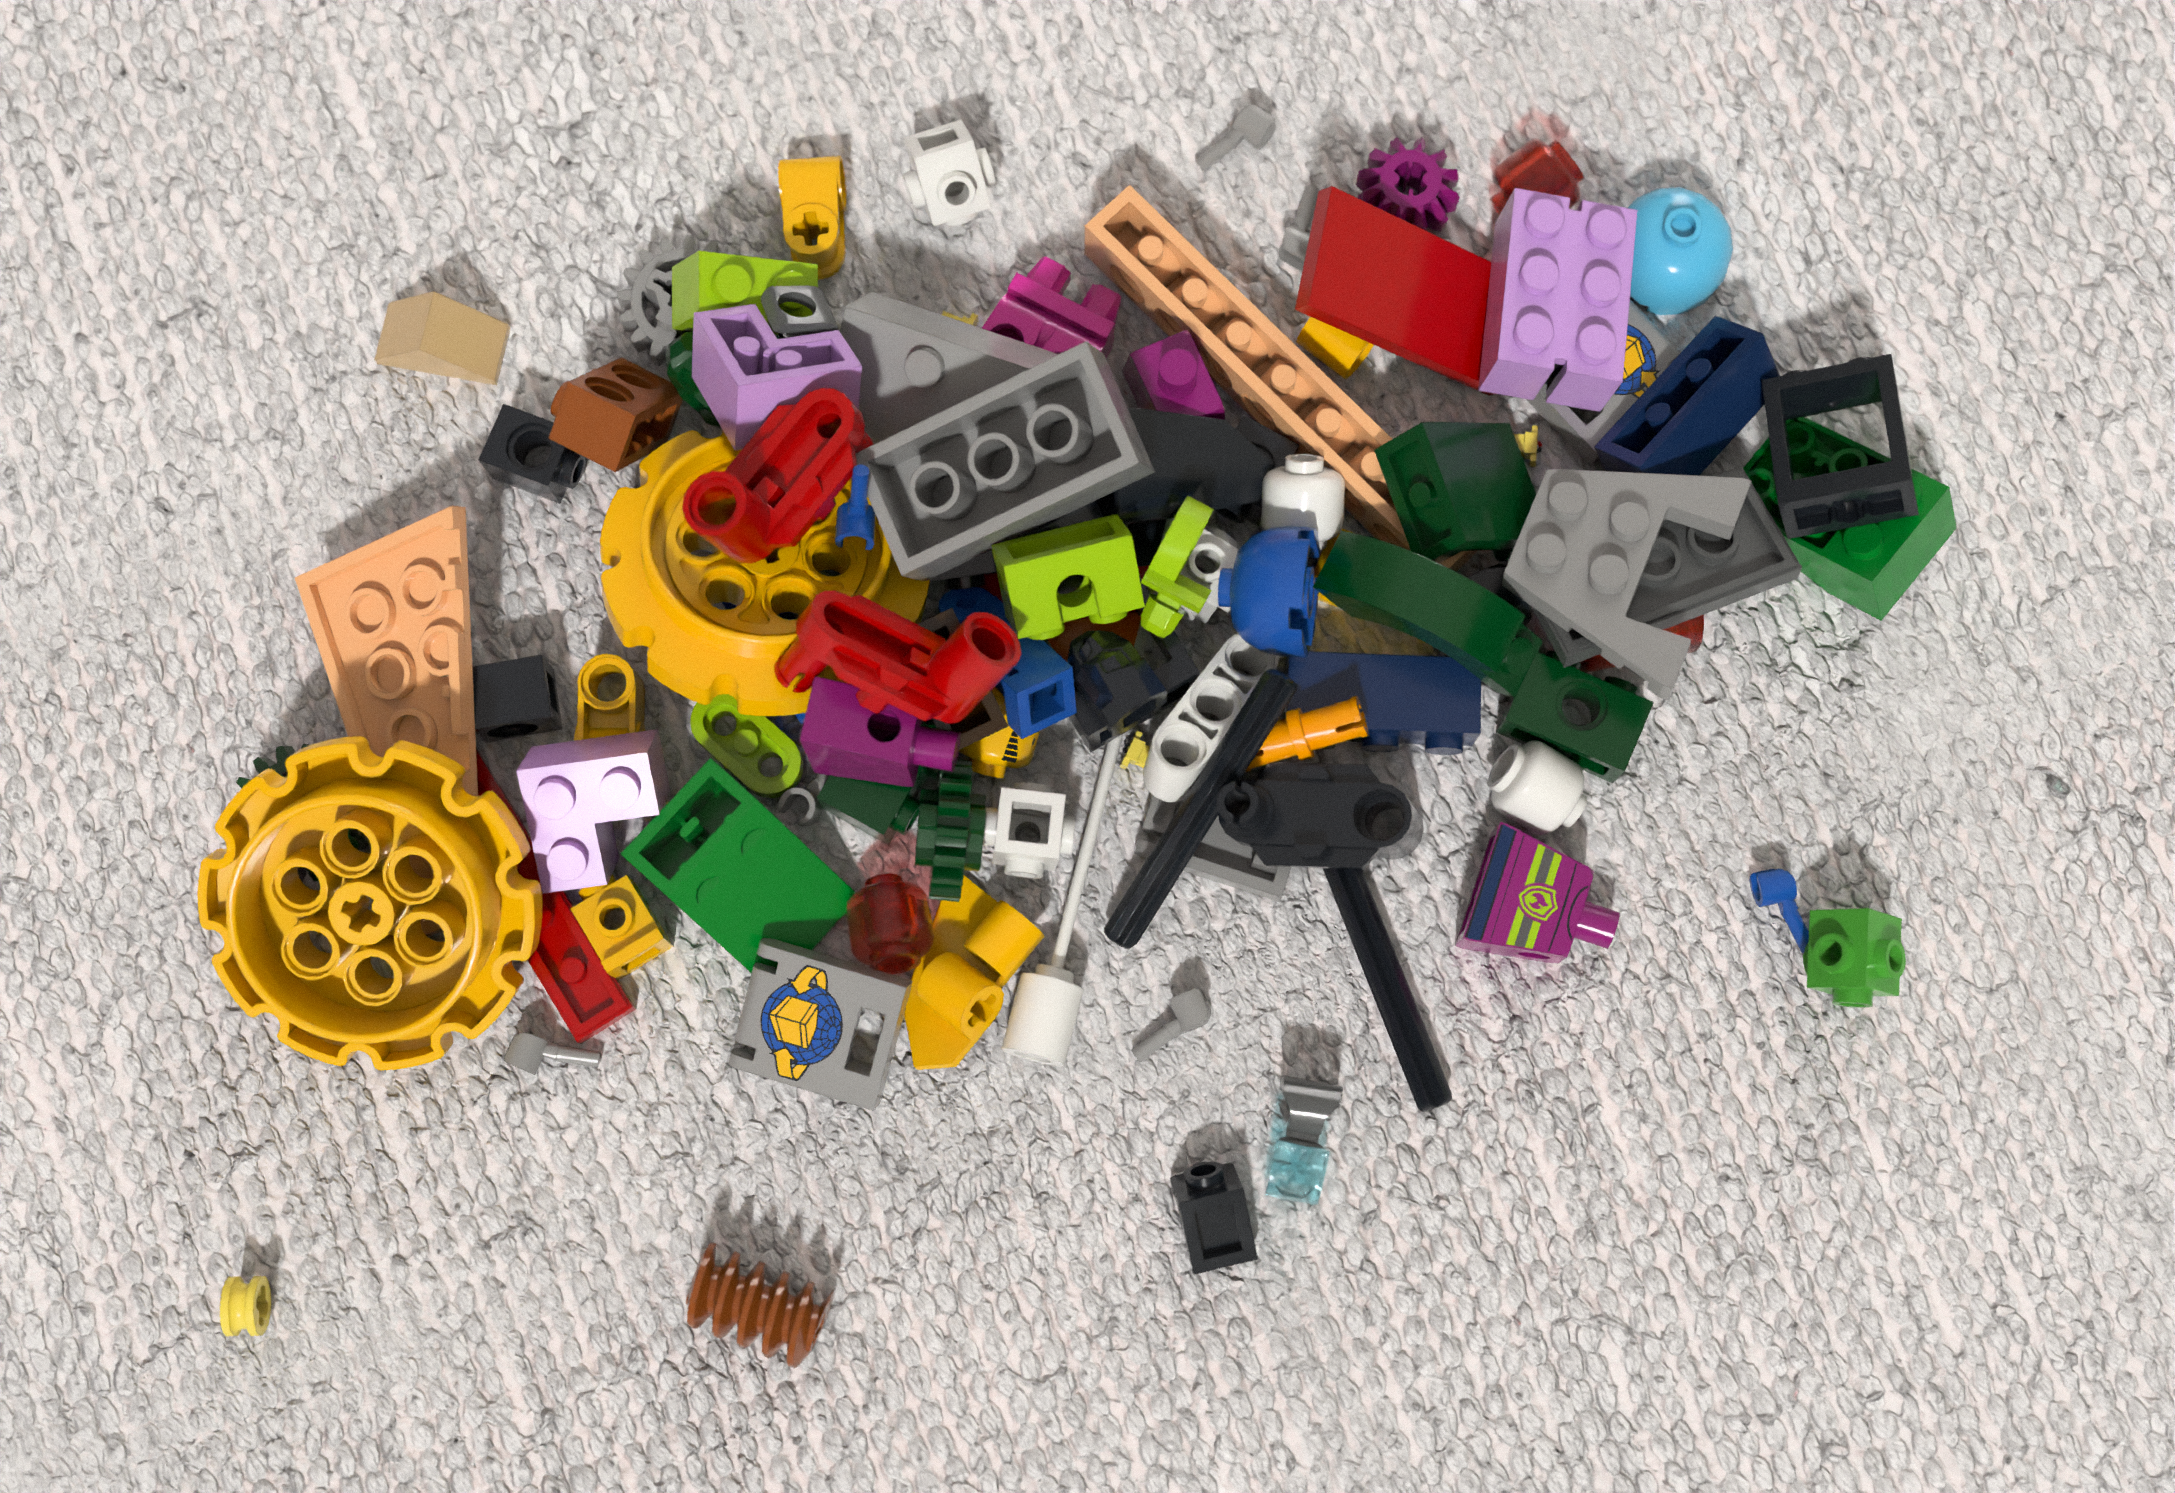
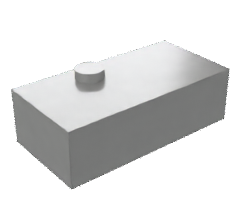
[840,291,1059,444]
[856,341,1155,582]

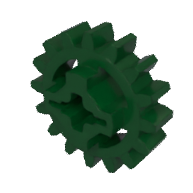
[914,760,986,902]

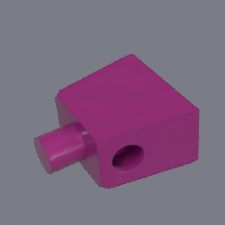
[1122,330,1225,420]
[800,677,961,787]

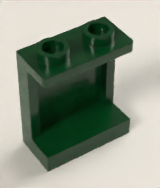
[1374,422,1536,563]

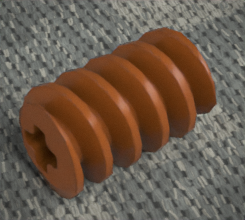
[686,1242,835,1368]

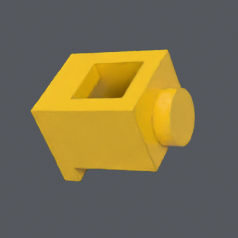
[571,874,674,980]

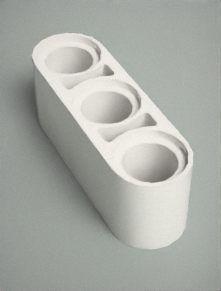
[1143,634,1278,802]

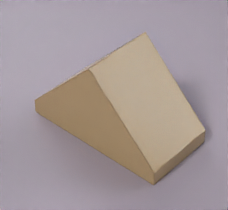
[374,291,511,385]

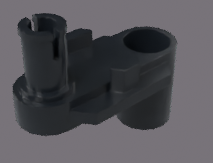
[1216,762,1424,870]

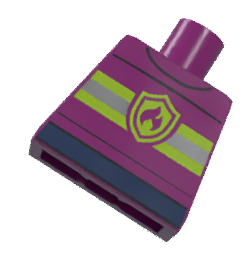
[1455,822,1620,964]

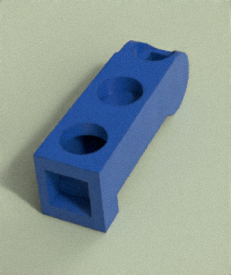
[938,587,1077,739]

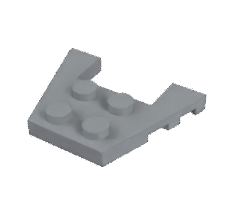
[1502,469,1752,701]

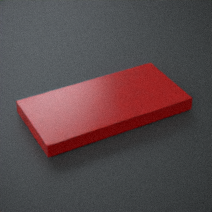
[1295,186,1495,396]

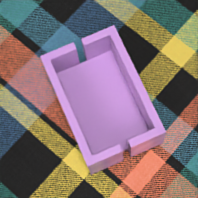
[1478,188,1637,412]

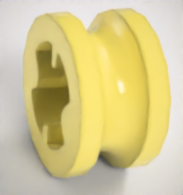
[220,1276,271,1336]

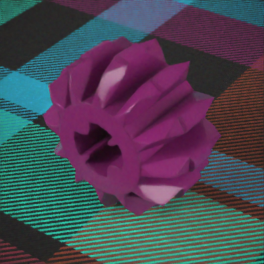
[1356,137,1460,233]

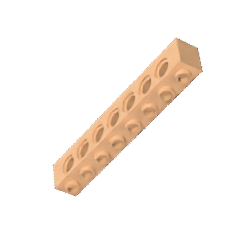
[1084,185,1477,572]

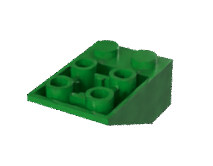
[1743,417,1957,621]
[621,758,861,973]

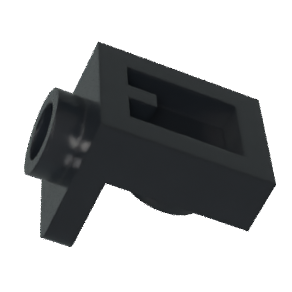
[1170,1161,1258,1275]

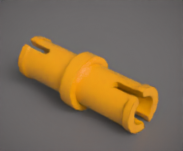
[1246,695,1369,772]

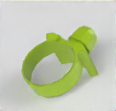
[1141,496,1214,638]

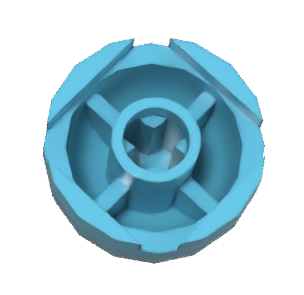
[1628,187,1733,315]

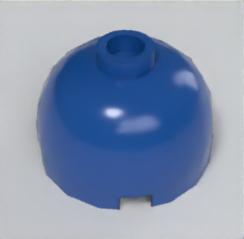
[1218,526,1320,658]

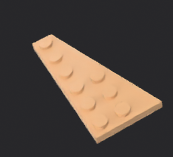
[295,506,478,937]

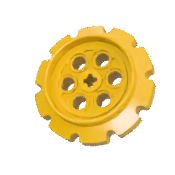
[600,429,930,716]
[197,736,542,1070]

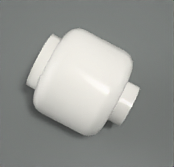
[1261,454,1345,550]
[1487,740,1587,836]

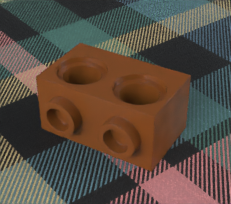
[548,357,683,472]

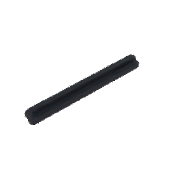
[1104,668,1297,949]
[1323,868,1452,1112]

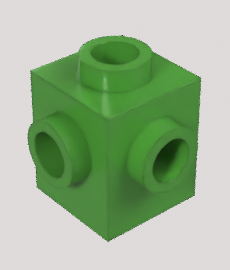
[1803,908,1906,1008]

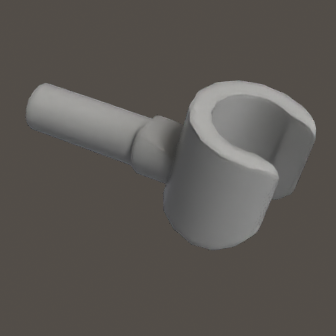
[1195,105,1276,172]
[1278,185,1320,272]
[778,773,830,827]
[1131,988,1211,1063]
[504,1032,601,1075]

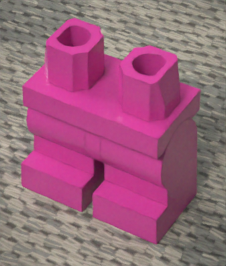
[982,256,1121,359]

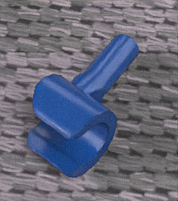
[835,465,876,550]
[1749,869,1809,953]

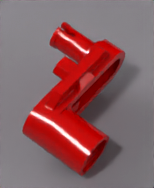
[682,388,873,564]
[774,591,1021,723]

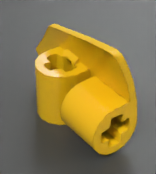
[904,875,1045,1070]

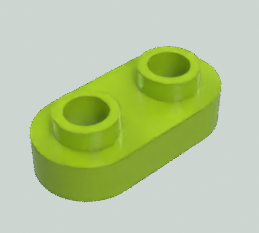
[690,694,804,798]

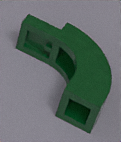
[1313,531,1543,697]

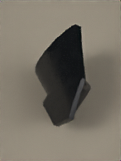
[1097,407,1275,525]

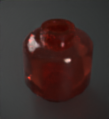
[1489,139,1584,215]
[846,873,934,974]

